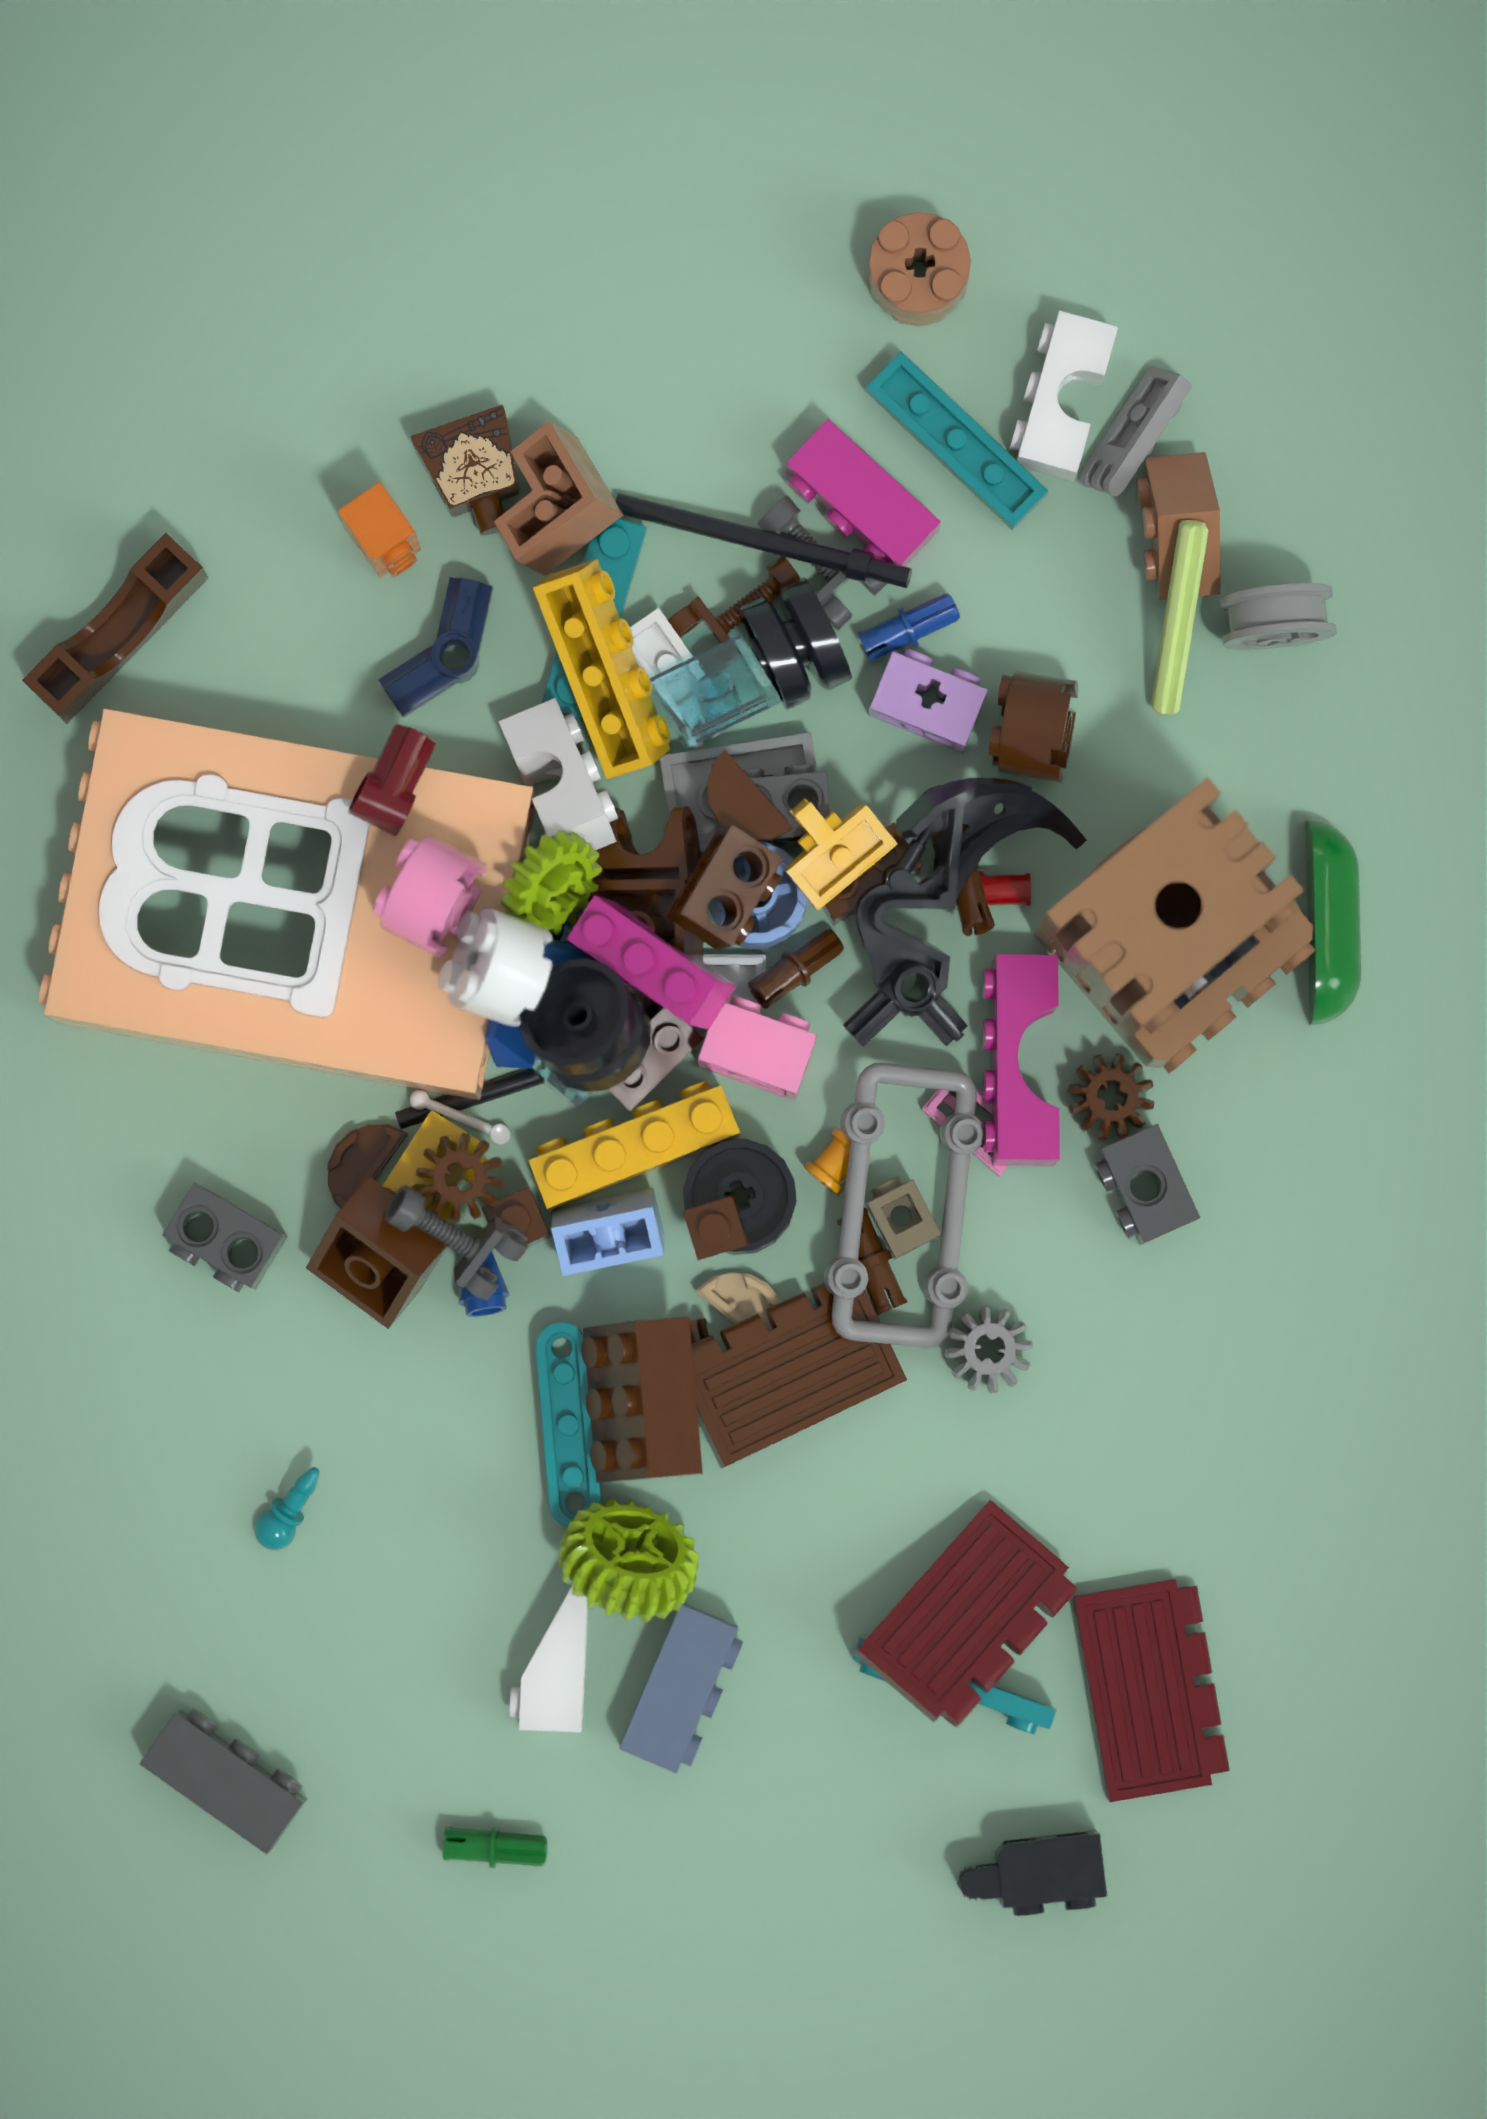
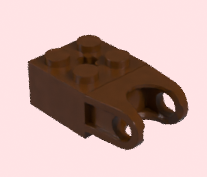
[588,806,704,988]

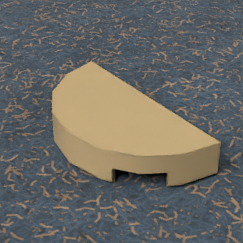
[695,1272,781,1331]

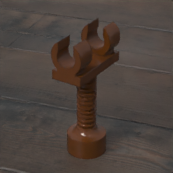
[668,556,801,679]

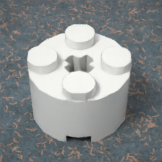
[439,909,552,1027]

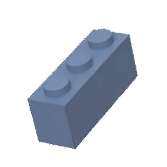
[619,1604,744,1774]

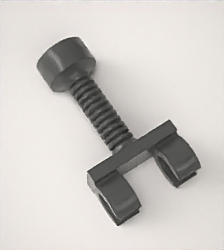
[758,496,888,630]
[384,1185,529,1300]

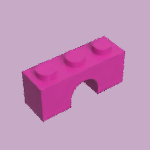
[567,895,737,1029]

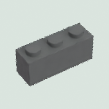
[139,1708,307,1855]

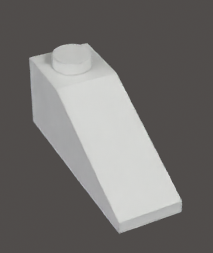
[510,1587,588,1733]

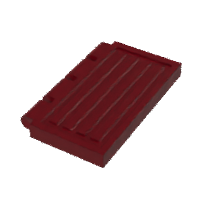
[855,1500,1077,1727]
[1073,1579,1230,1803]

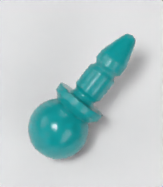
[254,1467,319,1550]

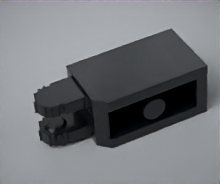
[957,1830,1107,1916]

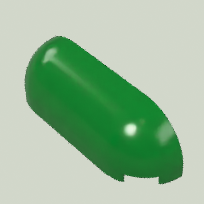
[1305,821,1361,1025]

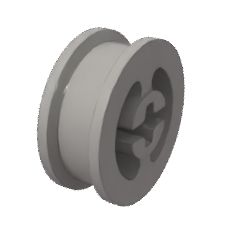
[1219,583,1336,649]

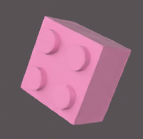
[698,996,817,1100]

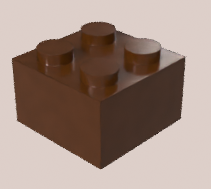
[306,1176,448,1329]

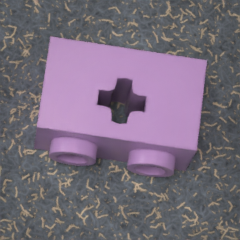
[868,649,988,753]

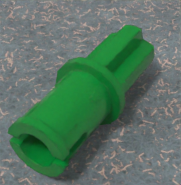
[443,1826,548,1868]

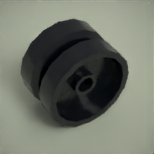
[739,577,852,710]
[520,958,651,1092]
[683,1139,796,1255]

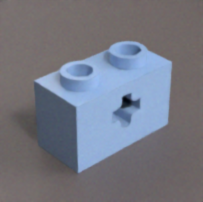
[551,1188,665,1276]

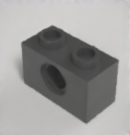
[1094,1124,1200,1245]

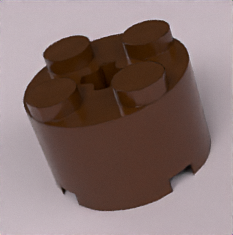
[989,671,1078,782]

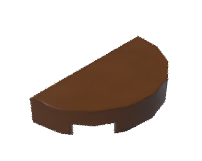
[707,749,793,841]
[327,1124,409,1209]

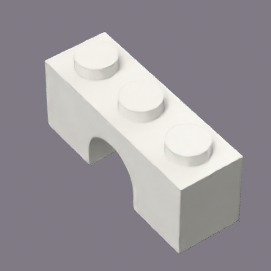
[1010,310,1118,482]
[498,698,618,850]

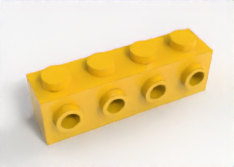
[532,559,671,780]
[528,1081,740,1211]

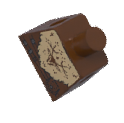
[411,404,519,536]

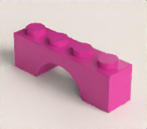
[982,954,1060,1166]

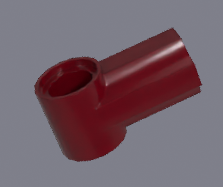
[348,724,436,837]

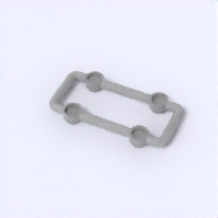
[823,1063,984,1348]

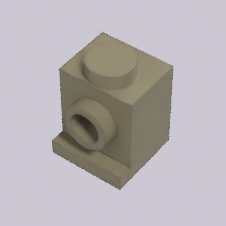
[866,1176,942,1260]

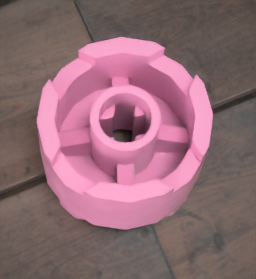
[373,835,488,957]

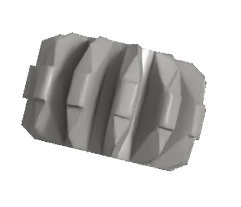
[945,1305,1033,1393]

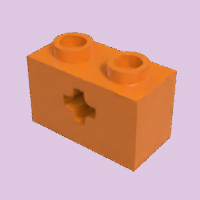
[337,481,422,578]

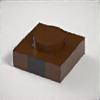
[683,1194,749,1261]

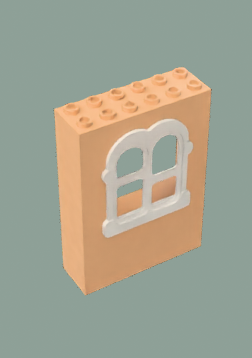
[39,709,536,1100]

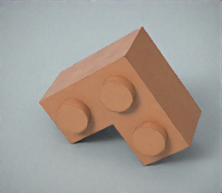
[493,421,623,576]
[1136,452,1221,600]

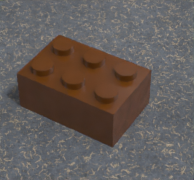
[581,1317,703,1483]

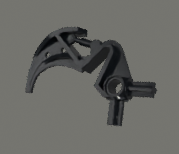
[843,778,1087,1047]

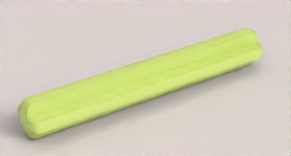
[1151,520,1209,715]

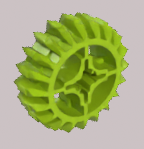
[558,1498,699,1623]

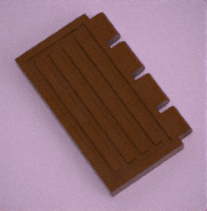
[692,1282,907,1468]

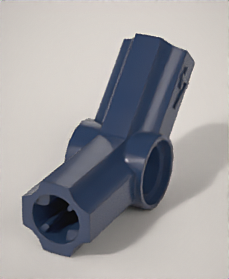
[378,577,493,718]

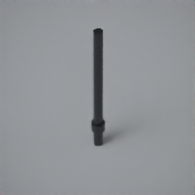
[616,493,912,588]

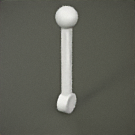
[409,1090,510,1144]

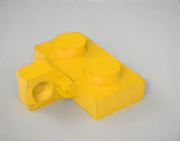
[783,798,897,910]

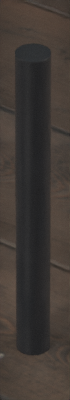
[395,1063,558,1129]

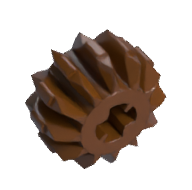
[1067,1053,1154,1141]
[416,1133,505,1222]

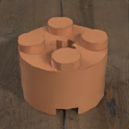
[867,212,971,326]

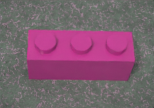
[786,419,941,567]

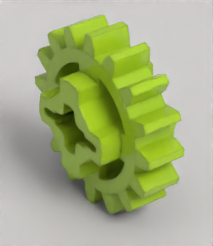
[500,830,602,937]

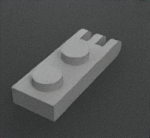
[1080,366,1193,496]

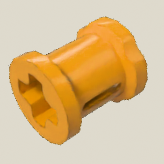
[803,1127,871,1196]

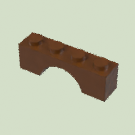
[22,533,209,724]

